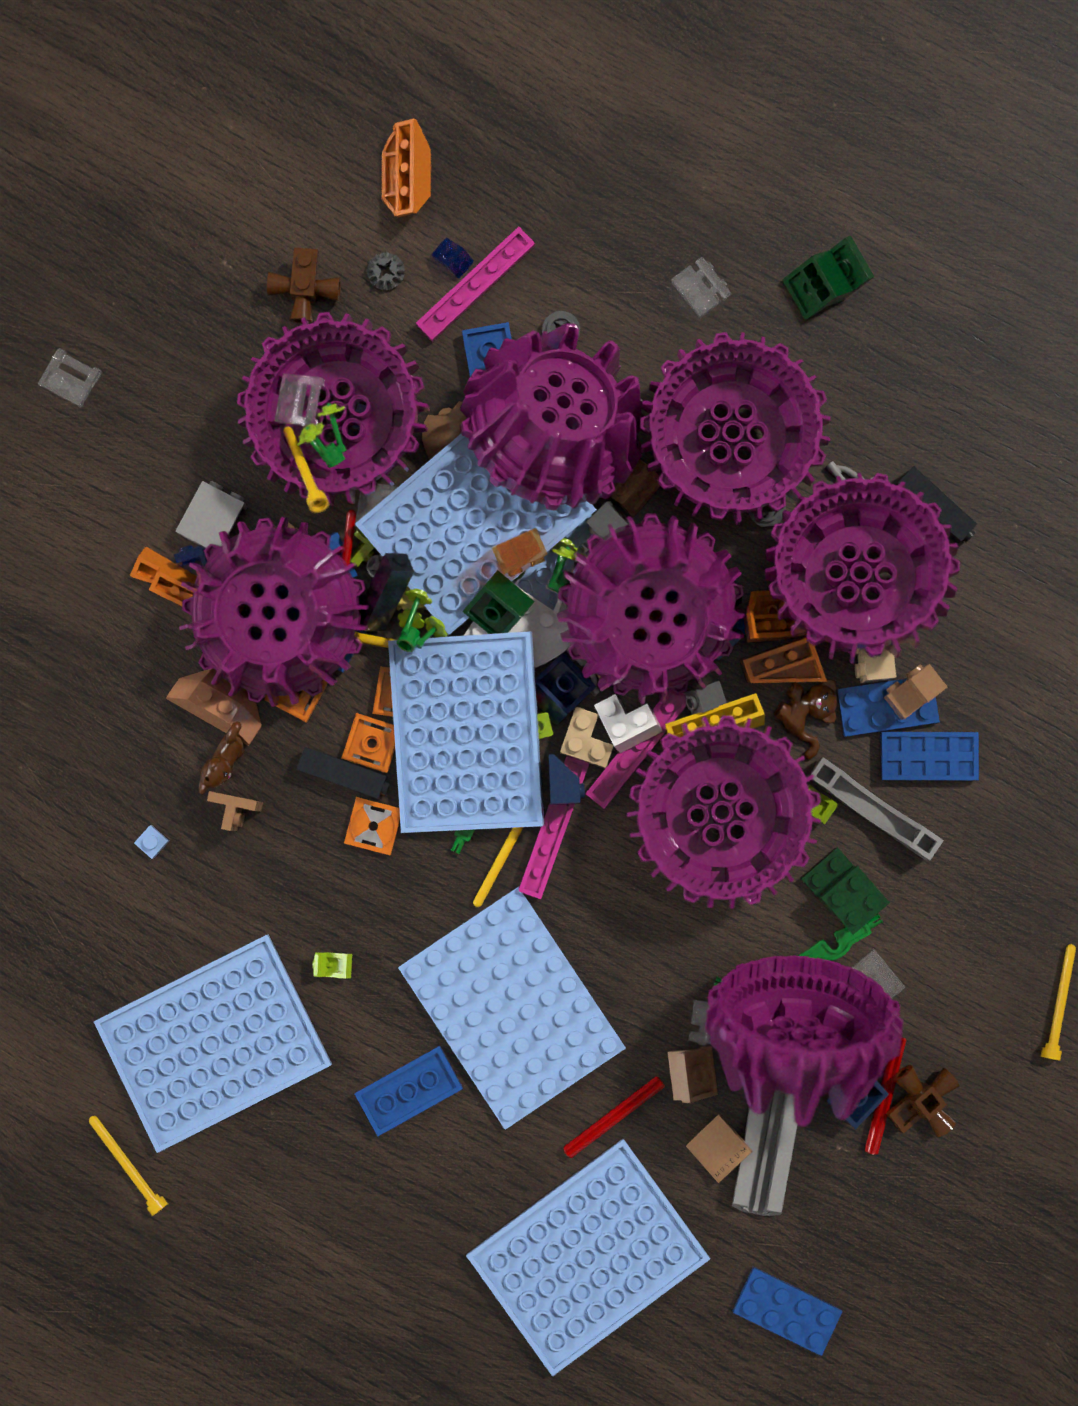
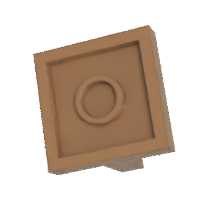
[207,791,263,831]
[668,1046,718,1103]

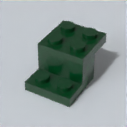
[782,236,875,320]
[801,847,890,935]

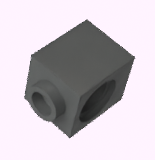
[684,681,727,715]

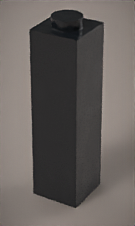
[896,466,977,544]
[360,553,414,631]
[297,747,390,799]

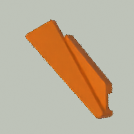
[130,547,245,613]

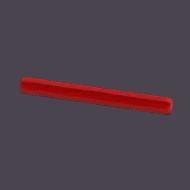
[865,1037,906,1155]
[563,1076,664,1158]

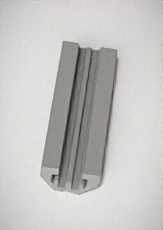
[732,1090,797,1216]

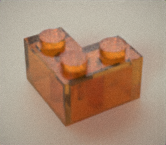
[492,528,548,577]

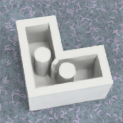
[594,694,663,753]

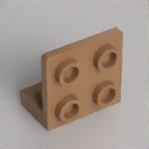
[610,460,661,518]

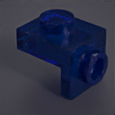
[431,237,474,279]
[174,545,207,567]

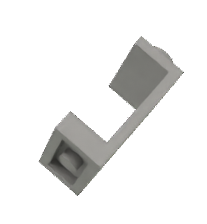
[175,481,248,548]

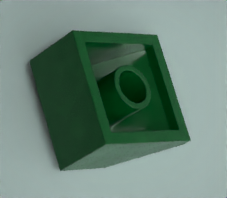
[462,570,535,634]

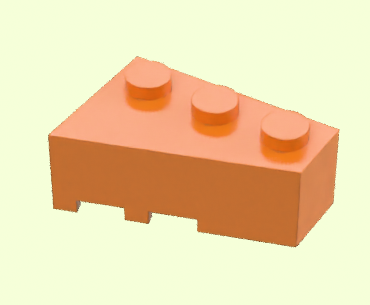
[740,636,827,683]

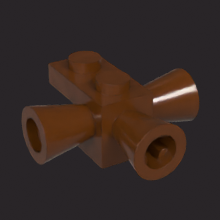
[267,247,341,324]
[886,1065,960,1137]

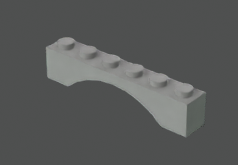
[808,757,944,861]

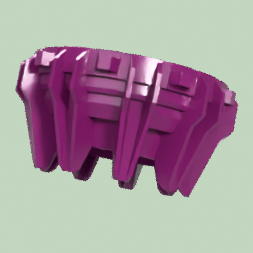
[237,312,430,506]
[460,323,645,511]
[640,332,830,525]
[765,473,960,663]
[557,514,746,704]
[179,517,369,707]
[627,716,821,909]
[705,956,903,1126]

